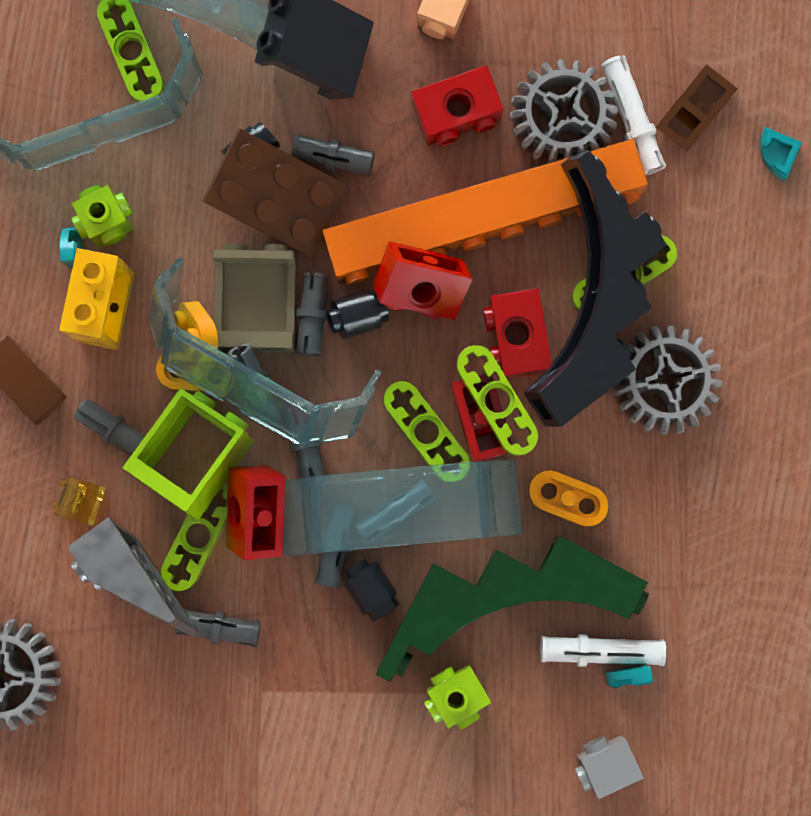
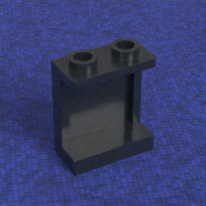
[255,0,374,100]

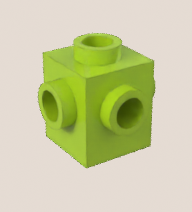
[71,184,134,247]
[424,664,492,730]

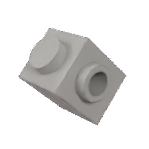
[575,735,644,799]

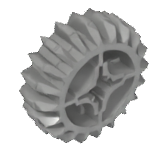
[510,59,619,164]
[613,325,723,435]
[0,619,61,731]

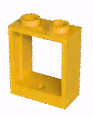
[59,248,135,350]

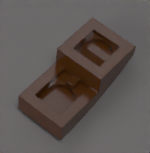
[656,64,738,152]
[0,336,67,425]

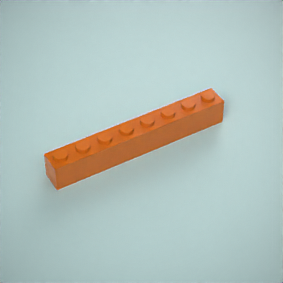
[322,139,648,286]

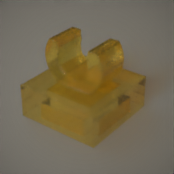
[51,476,106,526]

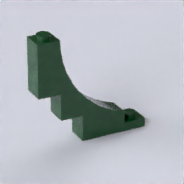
[376,536,649,682]

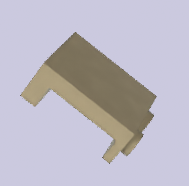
[213,243,297,353]

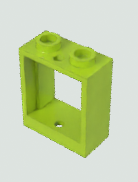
[123,388,255,521]

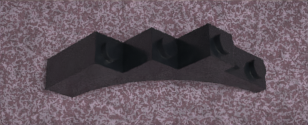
[523,150,667,427]

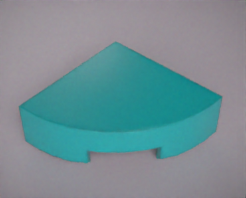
[760,127,802,181]
[60,227,83,268]
[605,665,653,688]

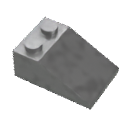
[67,517,199,637]

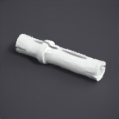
[601,55,666,175]
[540,634,666,667]

